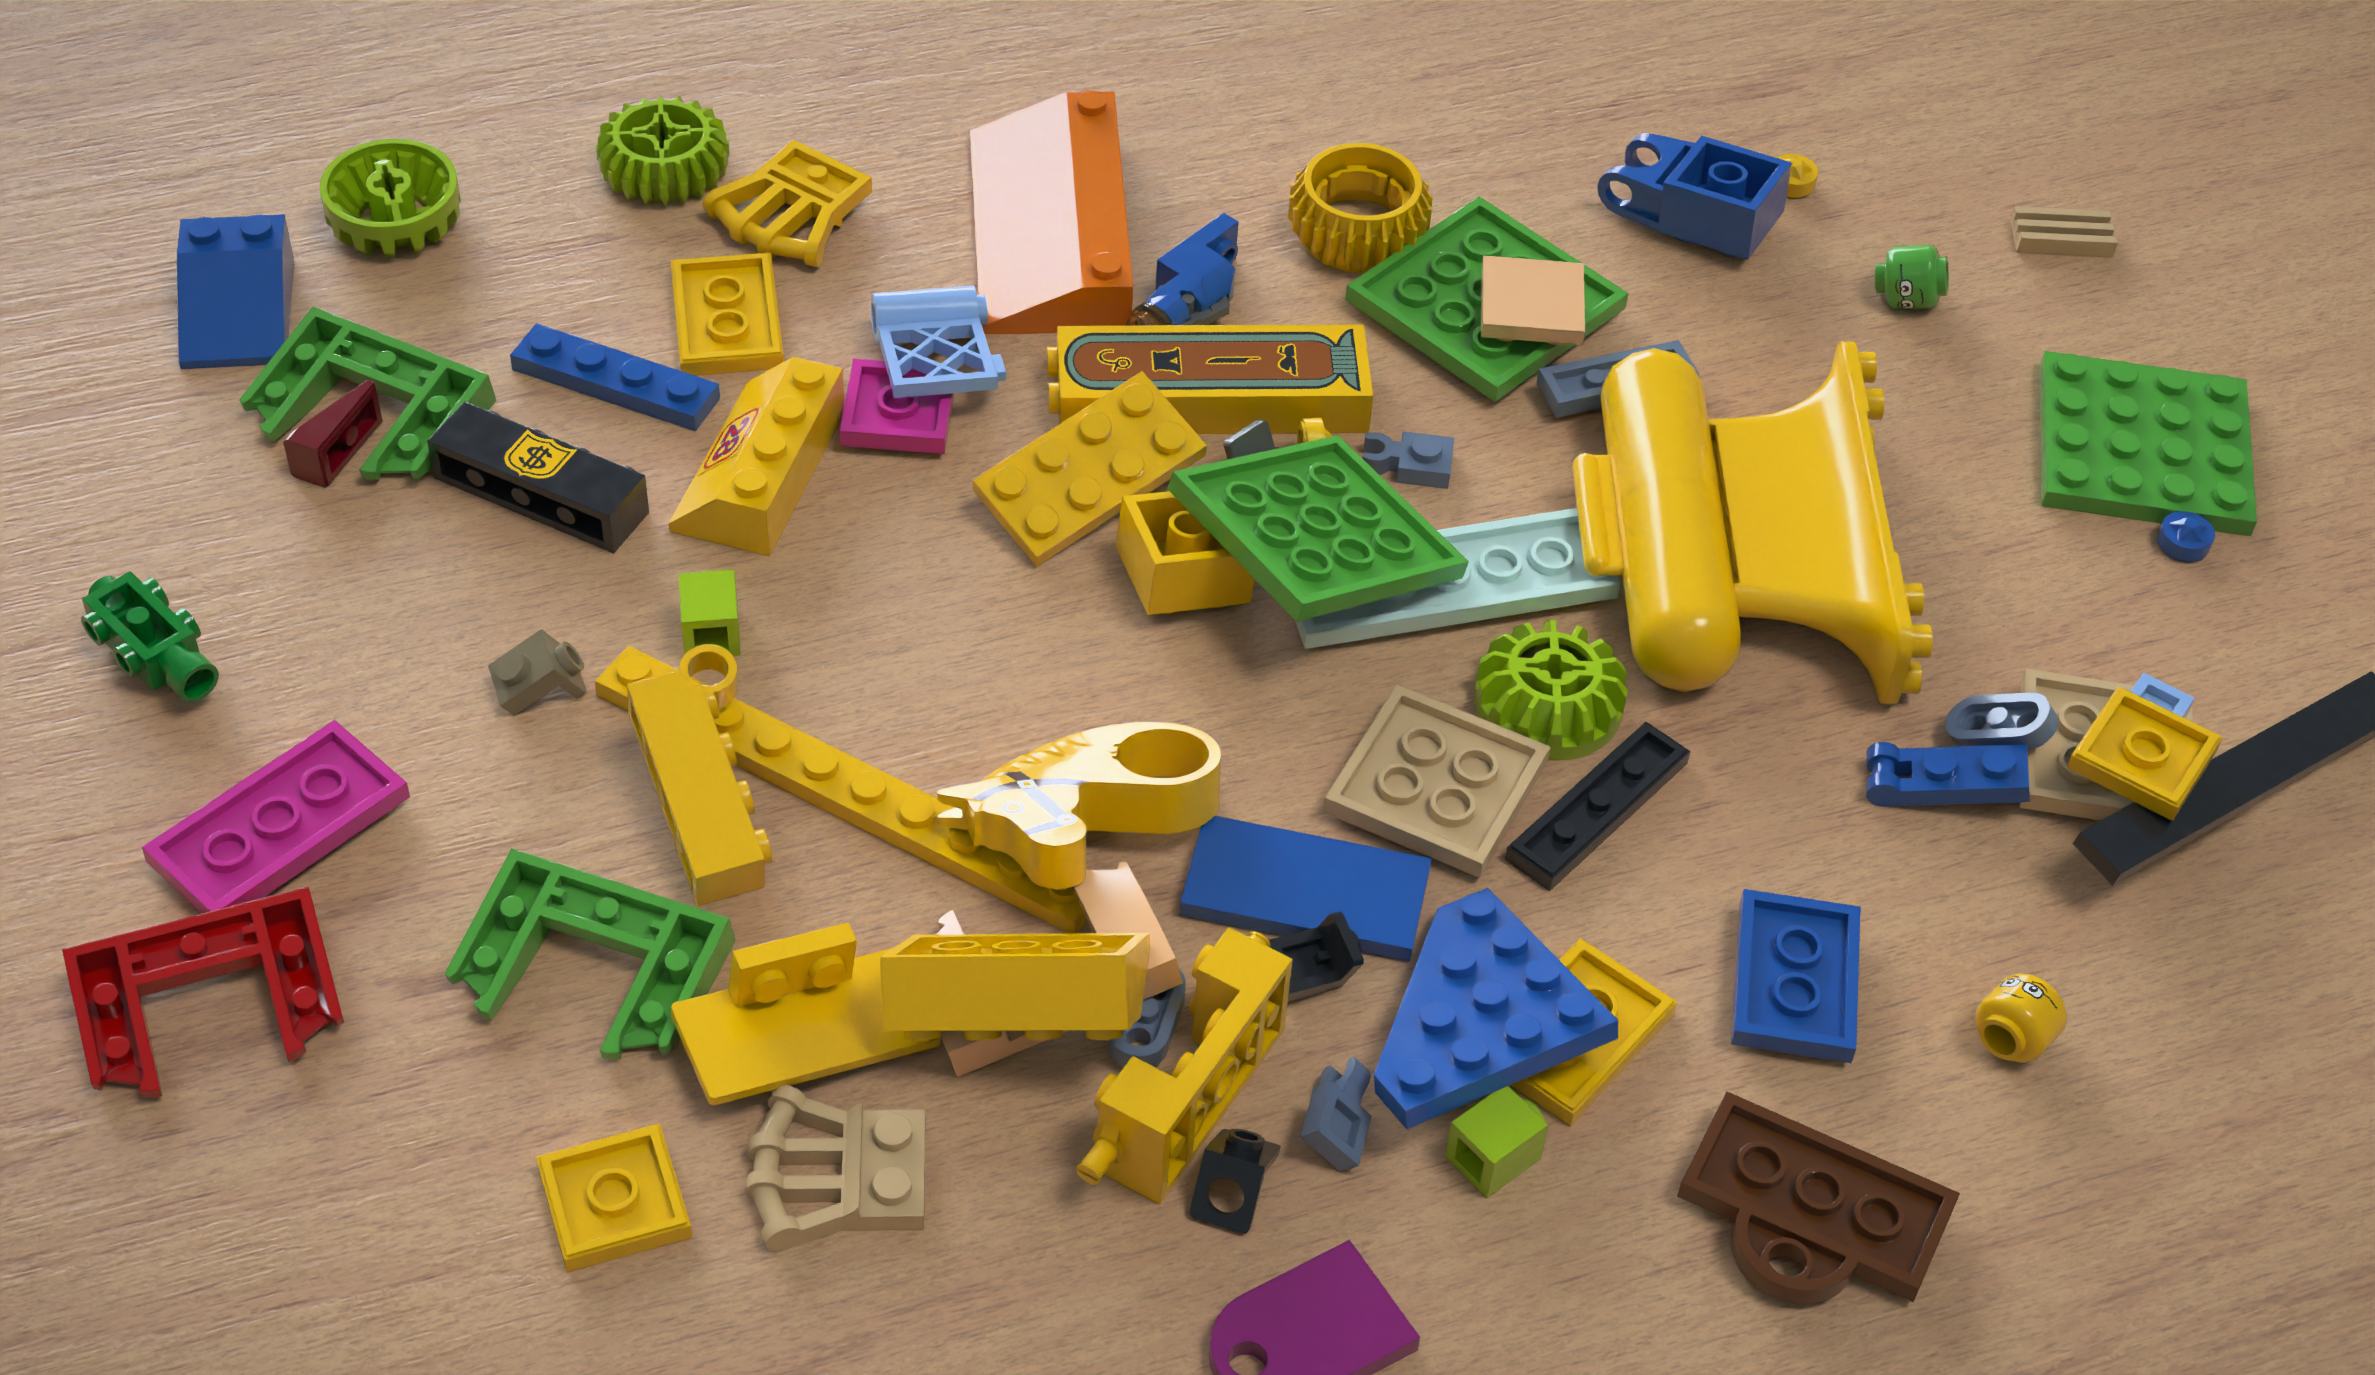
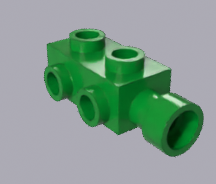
[81,571,219,702]

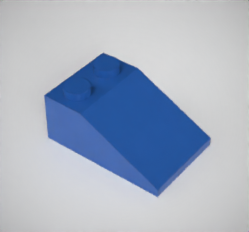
[177,214,294,369]

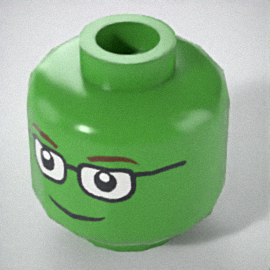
[1875,245,1949,310]

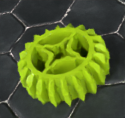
[596,95,730,207]

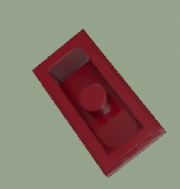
[283,380,383,488]

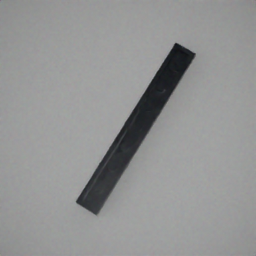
[2073,671,2375,886]

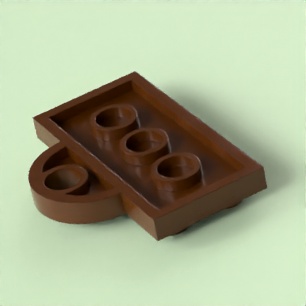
[1677,1091,1960,1304]

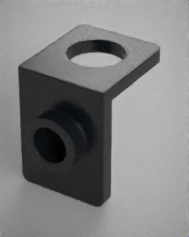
[1189,1129,1281,1233]

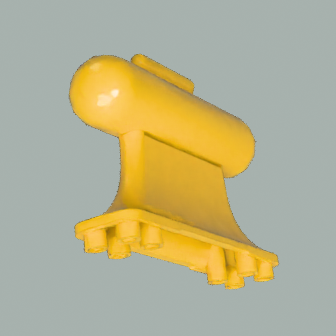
[1572,341,1933,705]

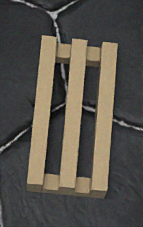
[2010,206,2118,257]

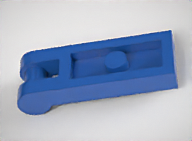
[1866,742,2030,807]

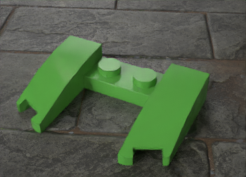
[239,306,497,480]
[445,848,735,1060]

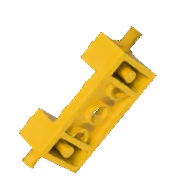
[1076,927,1293,1205]

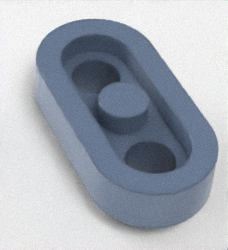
[1945,692,2058,750]
[1108,969,1186,1067]

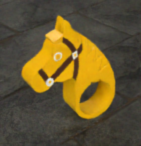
[937,722,1221,890]

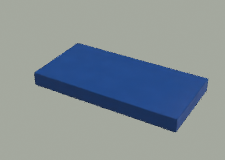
[1179,816,1432,961]

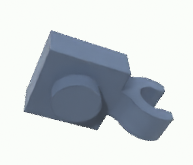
[1300,1057,1372,1172]

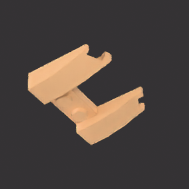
[936,862,1183,1077]

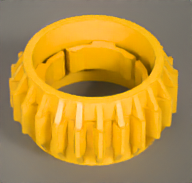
[1288,143,1433,273]

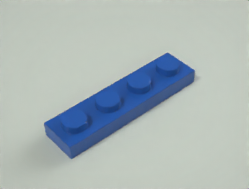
[510,323,720,431]

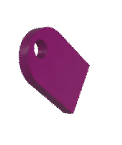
[1209,1240,1420,1375]

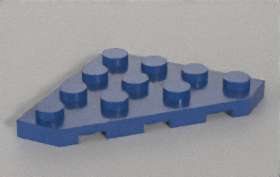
[1374,888,1618,1129]

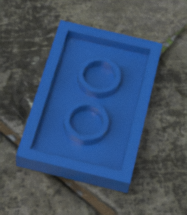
[1731,889,1861,1063]

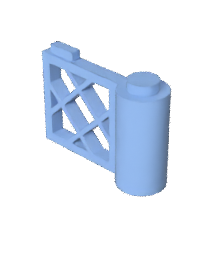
[870,285,1006,398]

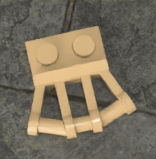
[746,1084,926,1252]

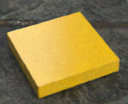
[2067,686,2223,821]
[536,1123,693,1272]

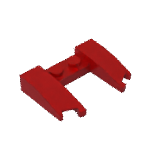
[62,886,344,1098]

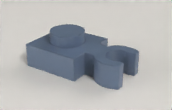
[1362,431,1454,489]

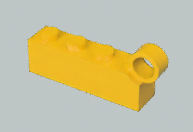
[627,644,772,906]

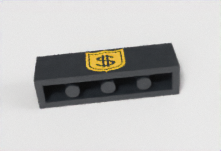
[427,401,649,553]

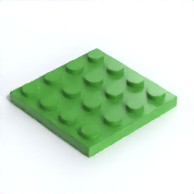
[1345,196,1629,402]
[2040,351,2257,536]
[1167,435,1469,622]

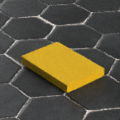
[670,253,784,375]
[1511,938,1678,1127]

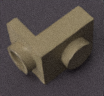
[488,629,587,716]

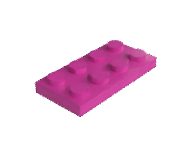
[142,719,410,914]

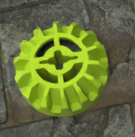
[320,139,461,258]
[1474,620,1628,760]

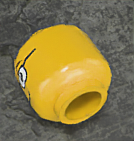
[1975,973,2067,1063]

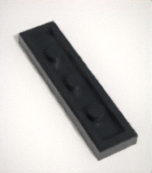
[1505,722,1691,891]

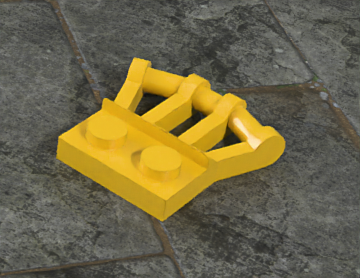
[702,139,872,267]

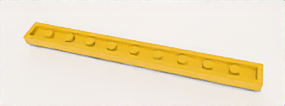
[595,645,1087,933]

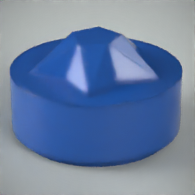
[2157,511,2215,562]

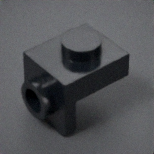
[1269,911,1364,1002]

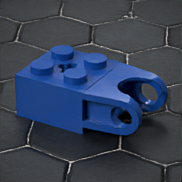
[1597,133,1792,260]

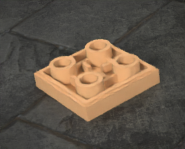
[1481,256,1585,345]

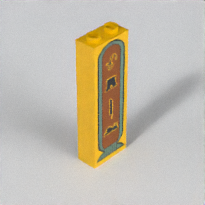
[1047,324,1373,434]

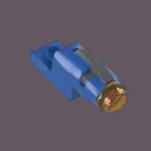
[1127,213,1239,326]

